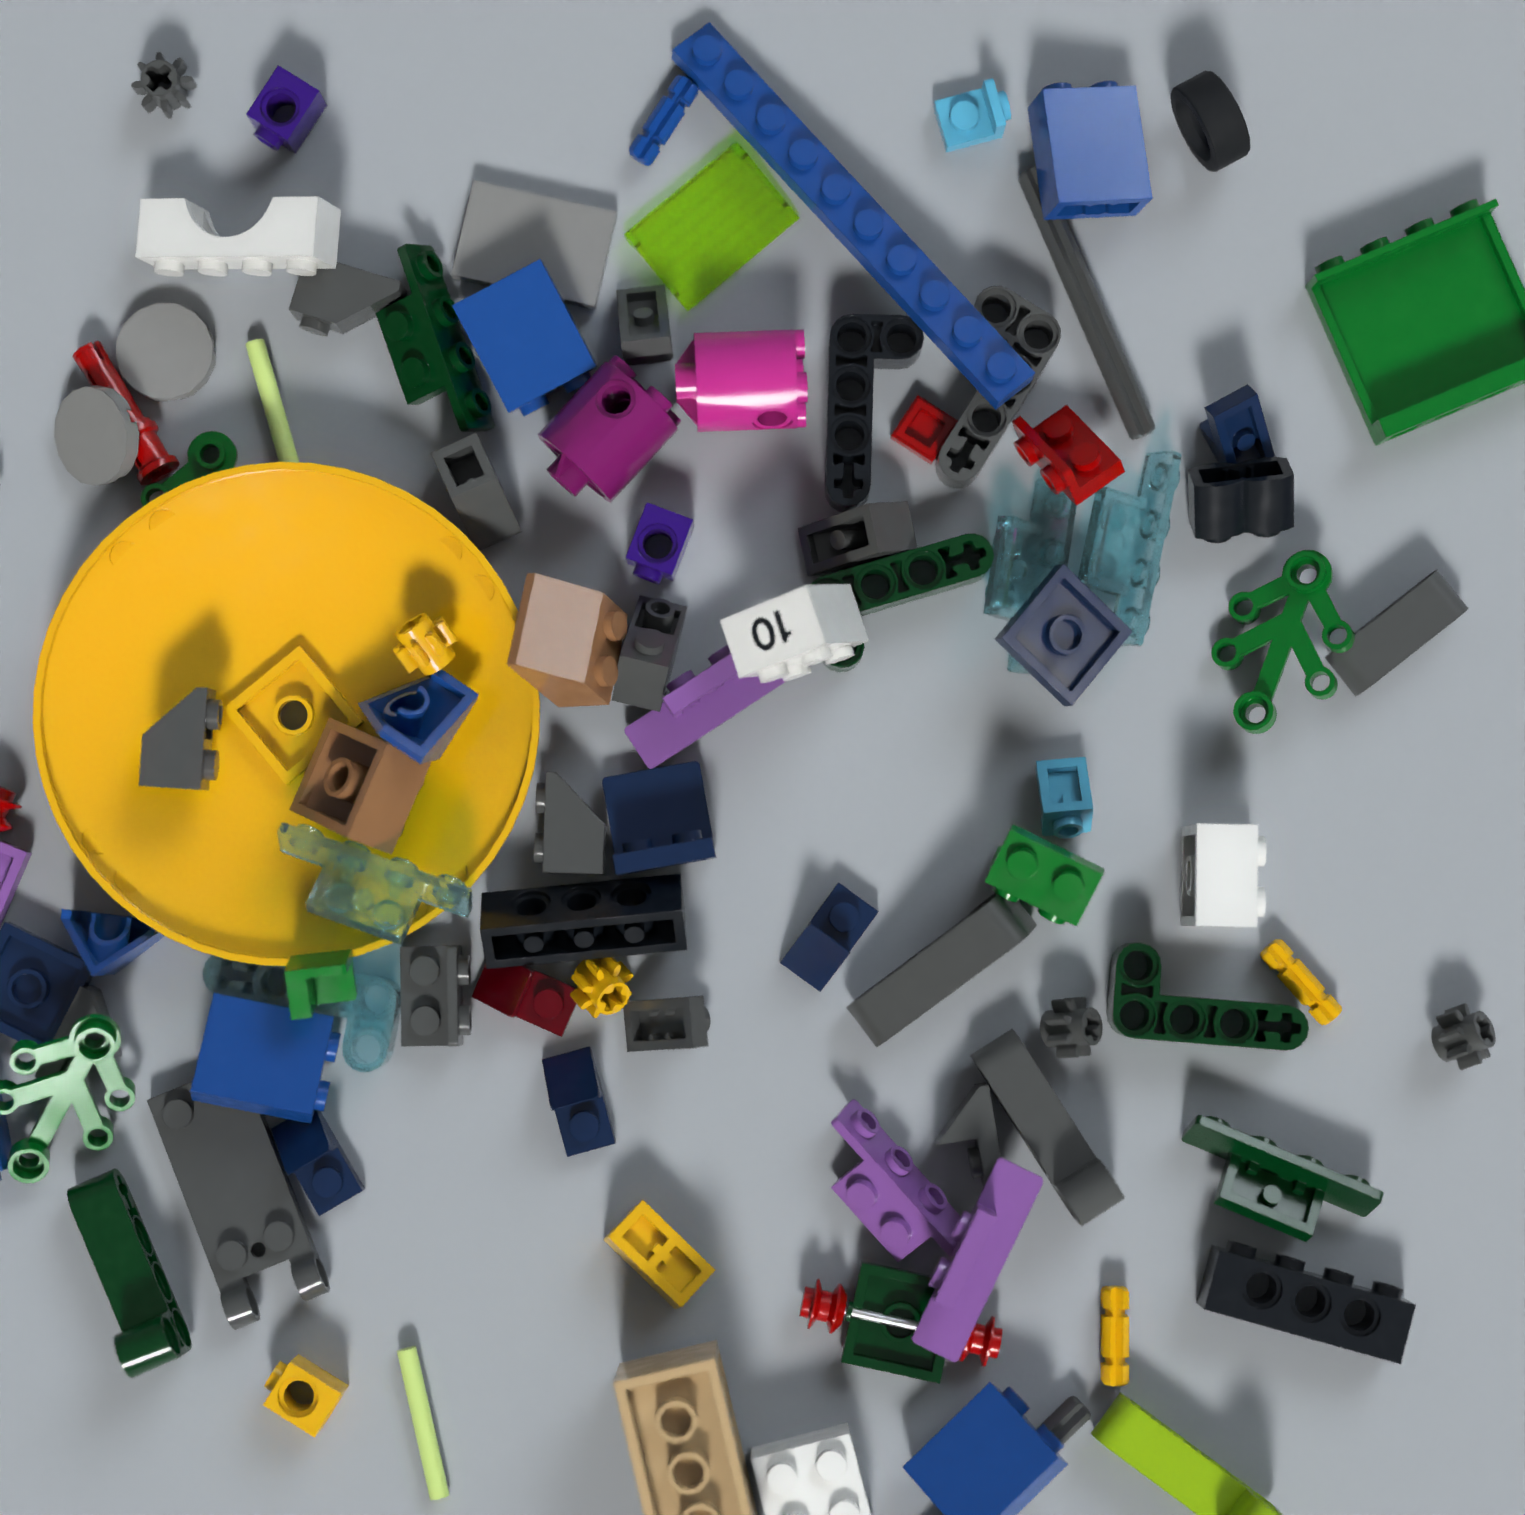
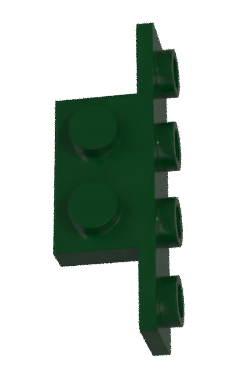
[376,244,495,432]
[1181,1115,1384,1242]

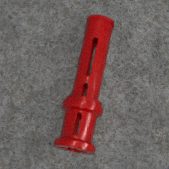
[73,341,180,486]

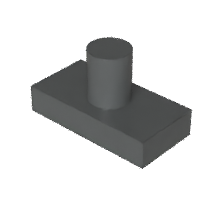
[623,995,711,1052]

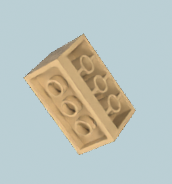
[613,1340,758,1515]

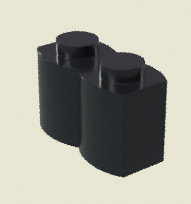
[1188,457,1294,543]

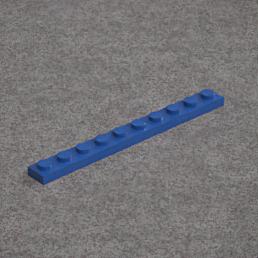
[671,22,1035,410]

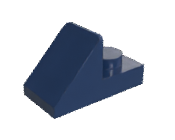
[1199,384,1275,464]
[780,882,879,992]
[542,1046,616,1157]
[271,1110,365,1216]

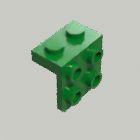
[984,824,1105,927]

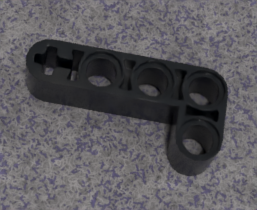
[825,314,924,512]

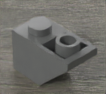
[431,433,522,551]
[612,595,688,712]
[139,687,223,790]
[534,772,607,875]

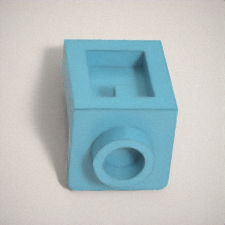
[933,78,1011,153]
[1035,757,1093,839]

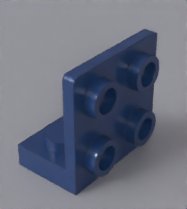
[602,761,716,876]

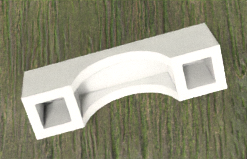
[135,196,341,277]

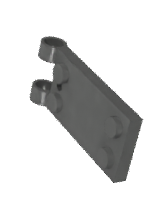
[147,1082,330,1330]

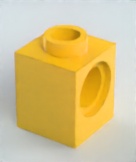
[263,1354,349,1438]

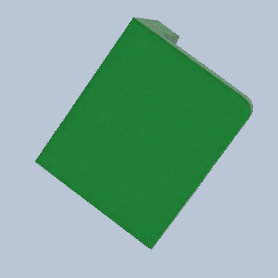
[284,949,358,1020]

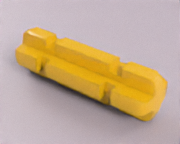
[1260,939,1342,1025]
[1101,1285,1129,1386]

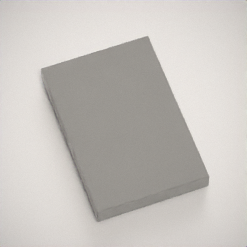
[451,180,617,310]

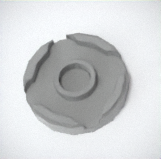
[116,303,216,402]
[54,385,139,486]

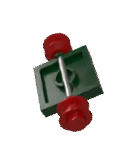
[799,1261,1003,1384]

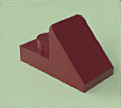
[471,964,577,1037]

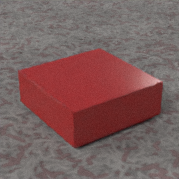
[890,395,958,465]

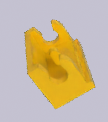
[603,1200,715,1309]

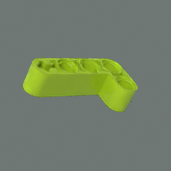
[1090,1392,1283,1515]

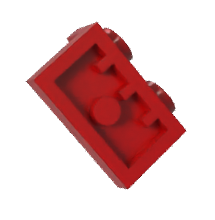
[1012,405,1125,506]

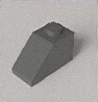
[289,262,407,336]
[798,501,918,576]

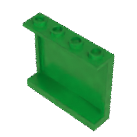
[1305,199,1525,446]

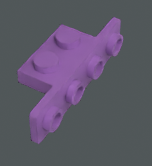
[624,645,787,769]
[831,1099,960,1262]
[912,1157,1043,1362]

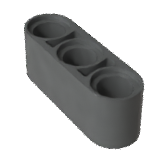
[1324,570,1468,696]

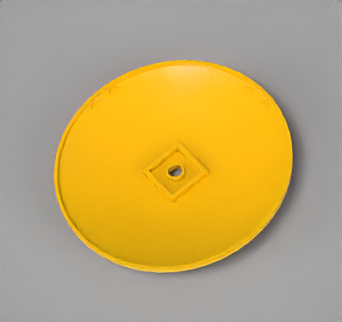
[33,462,540,966]

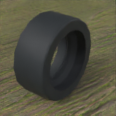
[1170,71,1251,172]

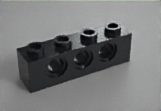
[480,874,687,969]
[1196,1240,1416,1364]

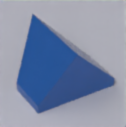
[357,669,479,764]
[60,909,164,976]

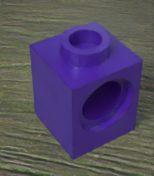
[246,65,327,154]
[625,502,694,584]

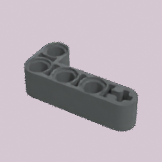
[936,286,1061,489]
[846,893,1037,1047]
[970,1029,1125,1226]

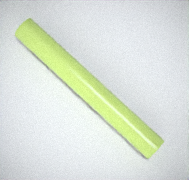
[245,339,299,462]
[397,1346,450,1500]

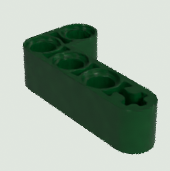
[810,533,994,672]
[1106,942,1309,1051]
[67,1168,192,1378]

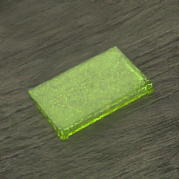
[623,141,800,312]

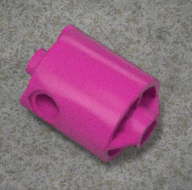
[675,329,808,432]

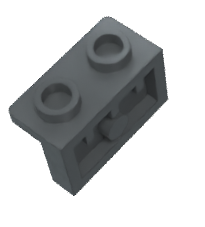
[400,945,472,1047]

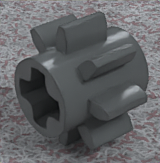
[131,52,197,119]
[1040,997,1103,1058]
[1431,1003,1496,1070]

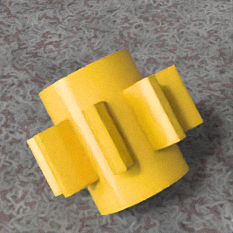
[393,613,458,676]
[570,957,633,1018]

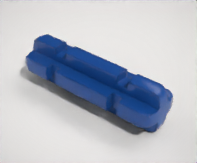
[629,75,698,166]

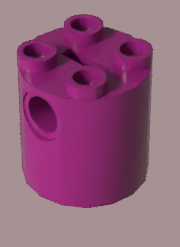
[538,355,681,503]

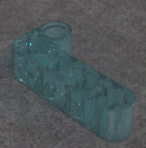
[203,955,401,1072]

